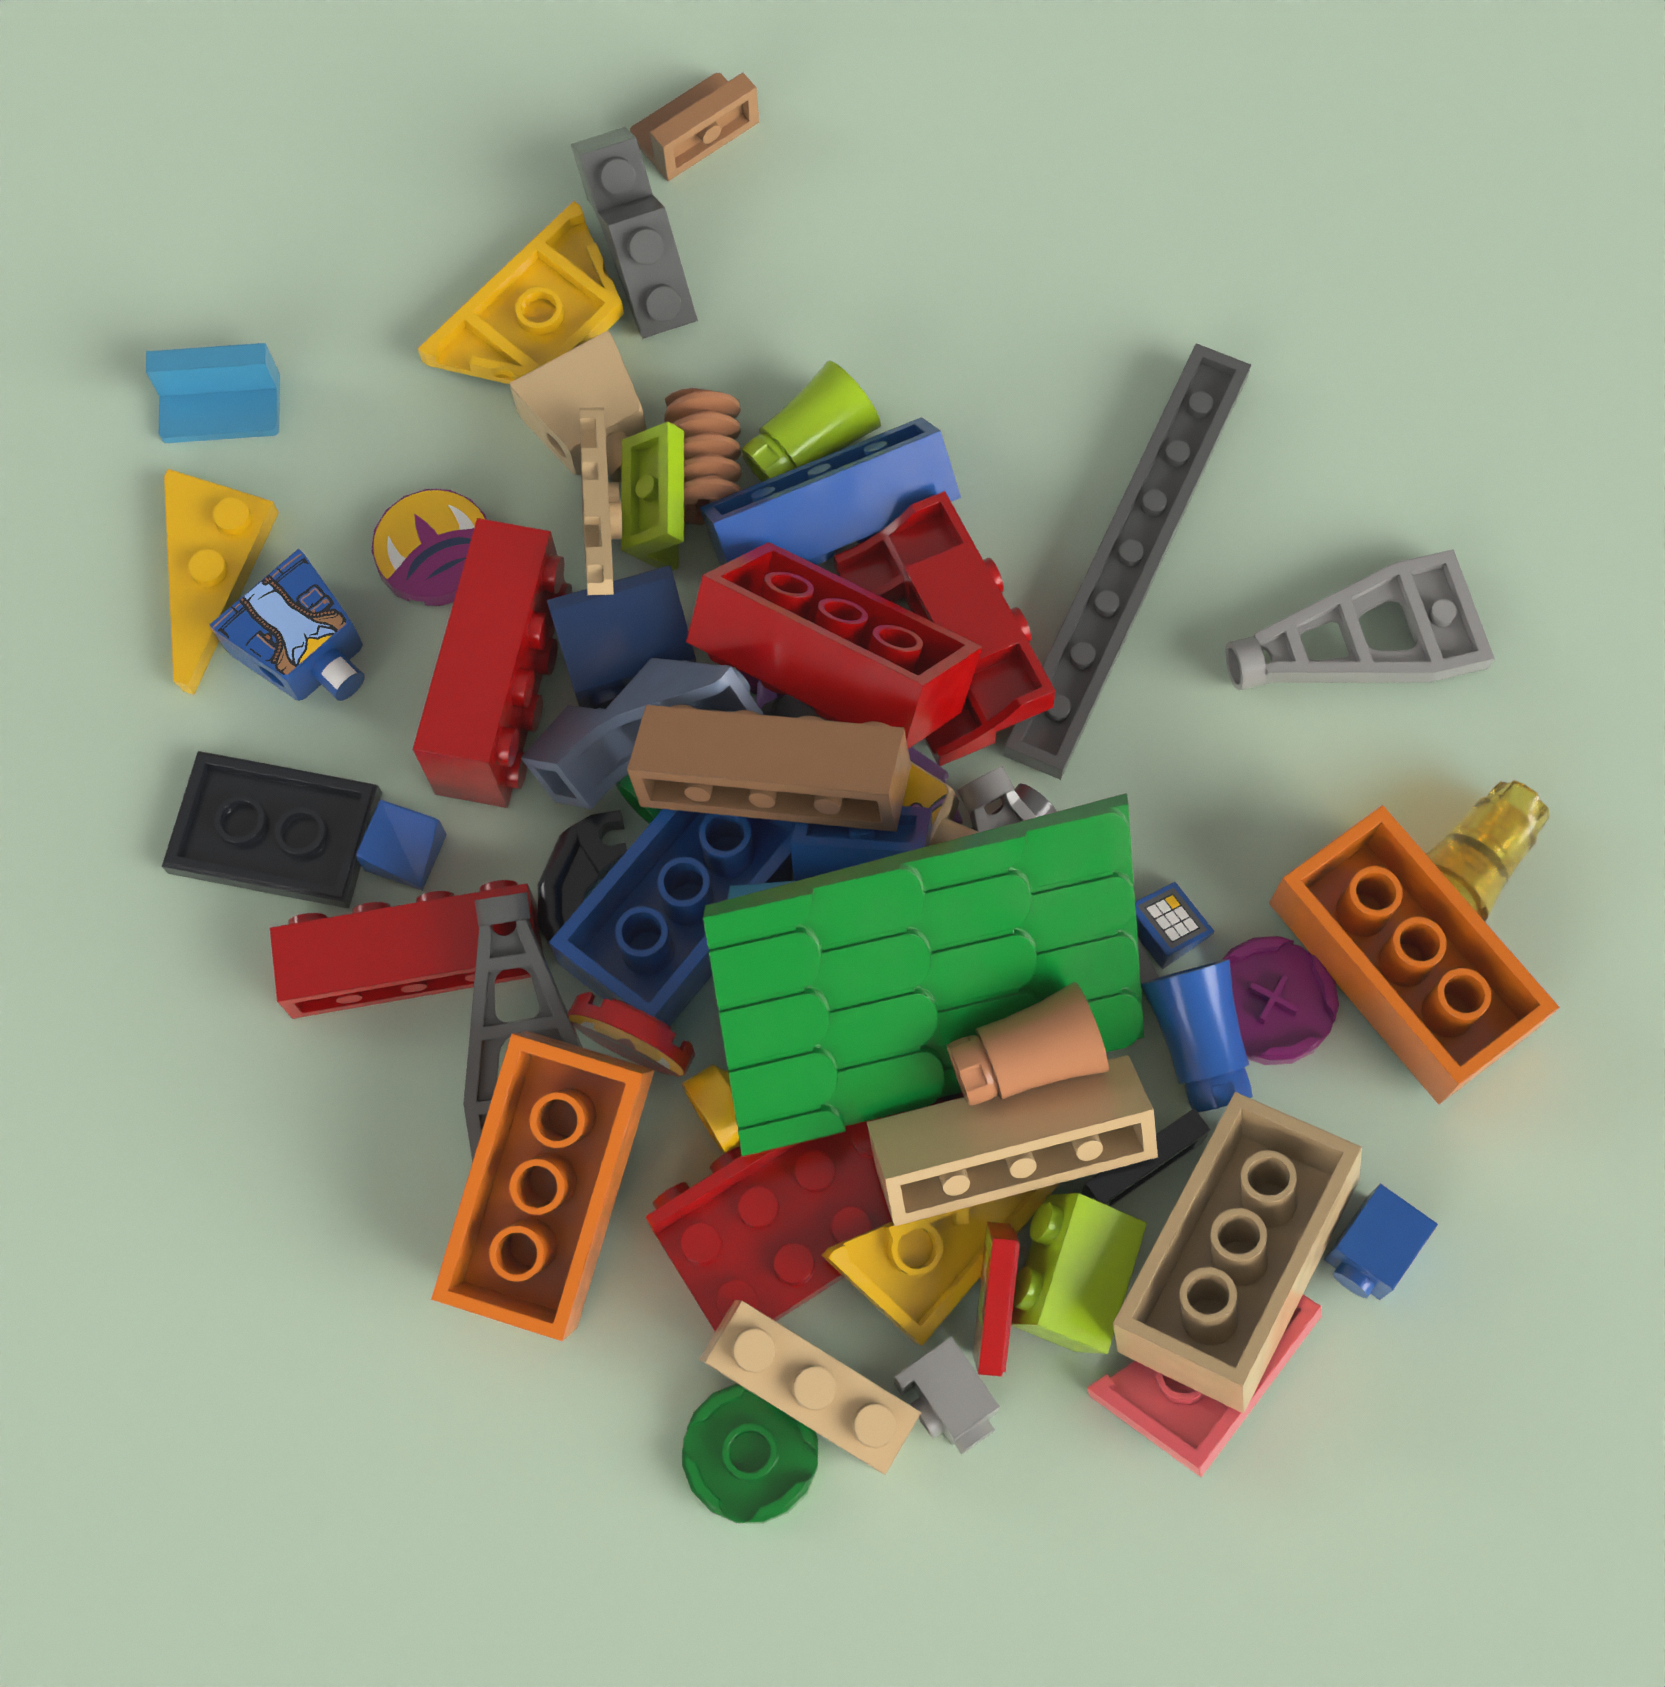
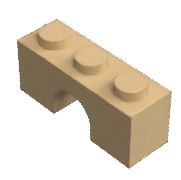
[699,1300,921,1475]

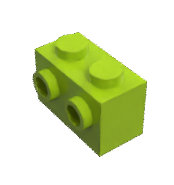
[1011,1193,1147,1354]

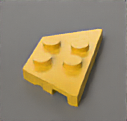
[418,201,624,384]

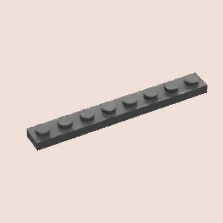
[1003,343,1251,780]

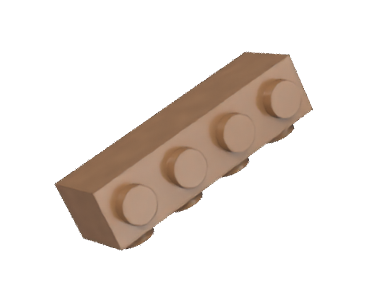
[627,704,911,832]

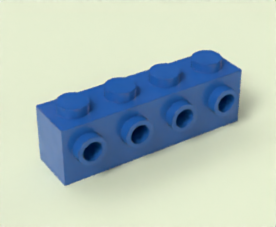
[699,417,961,566]

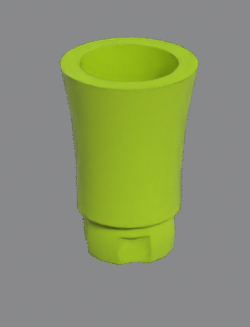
[741,360,881,482]

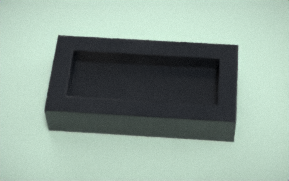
[1081,1108,1211,1207]

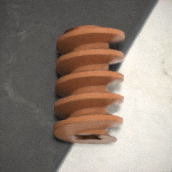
[664,388,742,525]

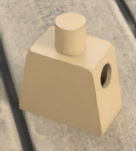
[509,330,647,483]

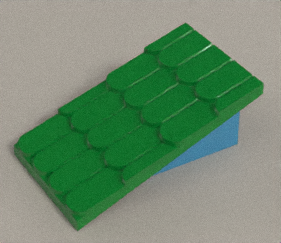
[703,793,1145,1156]

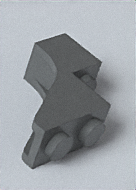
[571,127,698,339]

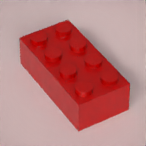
[412,518,572,808]
[686,542,982,749]

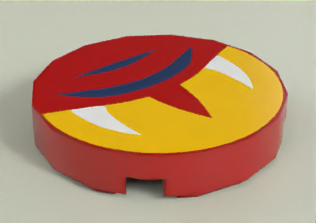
[567,992,695,1077]

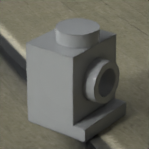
[894,1337,1000,1454]

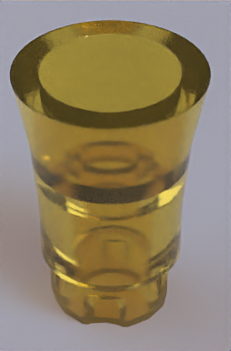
[1426,780,1550,922]

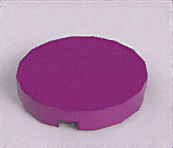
[1221,936,1339,1065]

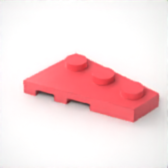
[1087,1294,1322,1477]

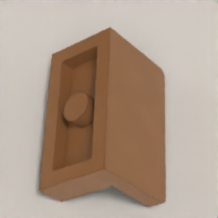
[630,72,759,181]

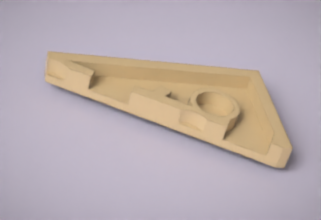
[579,407,622,595]

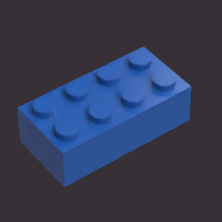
[549,809,796,1026]

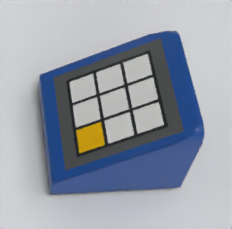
[1135,882,1215,970]

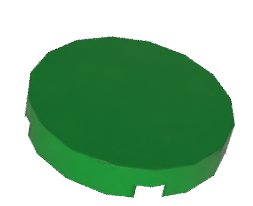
[682,1383,818,1524]

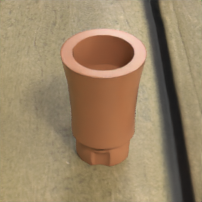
[947,982,1109,1106]

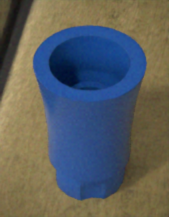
[1141,959,1253,1112]

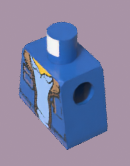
[210,548,365,701]

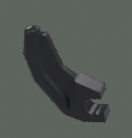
[537,810,628,950]

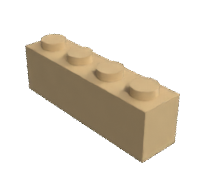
[867,1055,1158,1226]

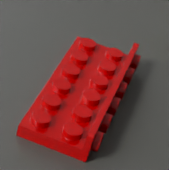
[645,1093,964,1332]

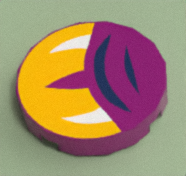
[371,489,487,606]

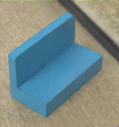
[146,343,280,443]

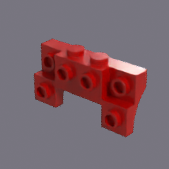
[834,491,1056,766]

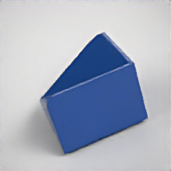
[356,799,447,891]

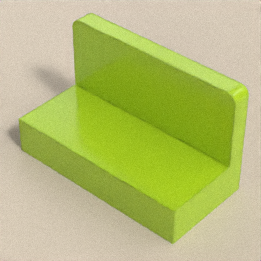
[621,421,684,571]

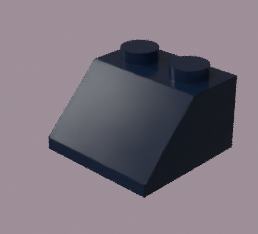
[547,565,697,709]

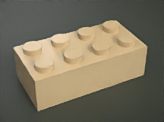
[1113,1092,1362,1414]

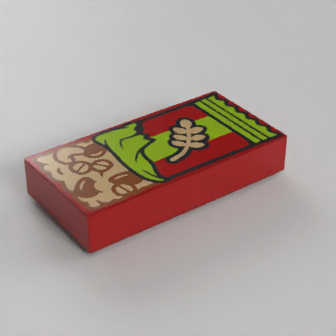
[972,1221,1020,1377]

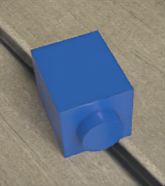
[1323,1183,1438,1300]

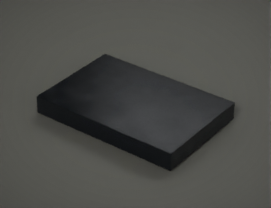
[162,751,382,909]

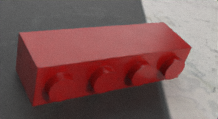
[270,880,544,1019]

